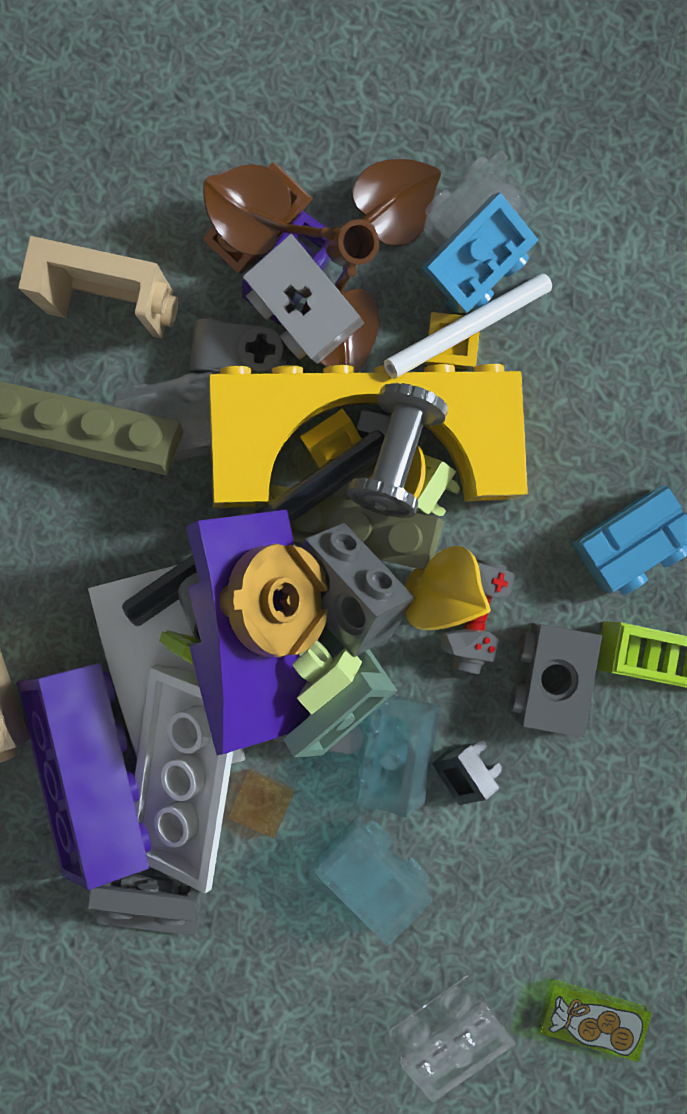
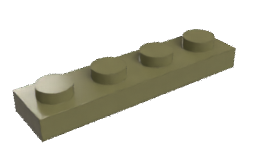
[0,381,184,475]
[241,484,444,570]

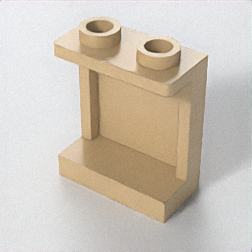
[18,236,178,339]

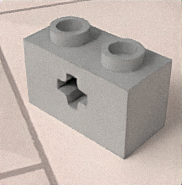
[243,234,364,364]

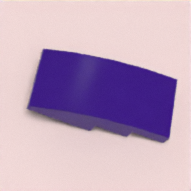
[186,510,309,756]

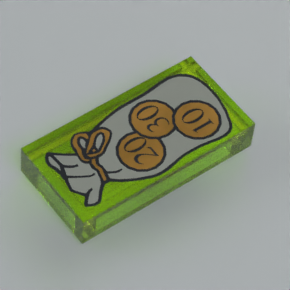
[538,978,652,1062]

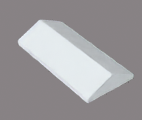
[134,665,233,893]

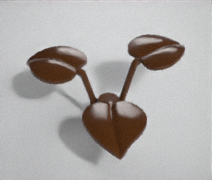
[203,159,441,373]

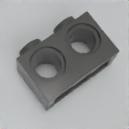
[302,523,415,657]

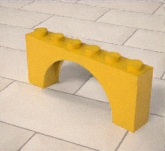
[209,364,528,508]

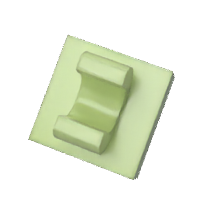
[417,454,460,516]
[292,640,362,714]

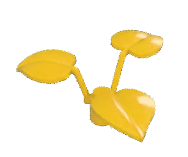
[369,445,491,630]

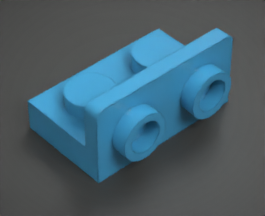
[421,192,538,313]

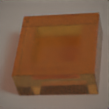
[228,769,295,838]

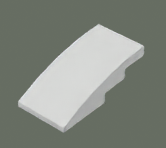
[88,565,246,764]

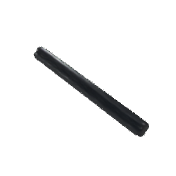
[122,430,385,626]

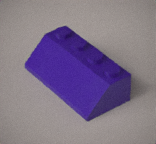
[16,663,151,890]

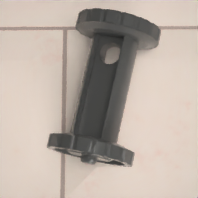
[347,383,448,518]

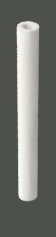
[384,273,552,379]

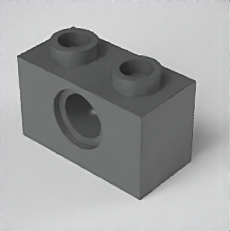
[510,622,602,738]

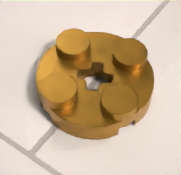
[219,544,328,657]

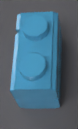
[571,485,687,595]

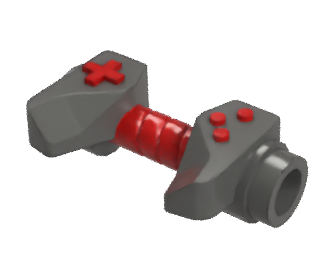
[441,559,514,674]

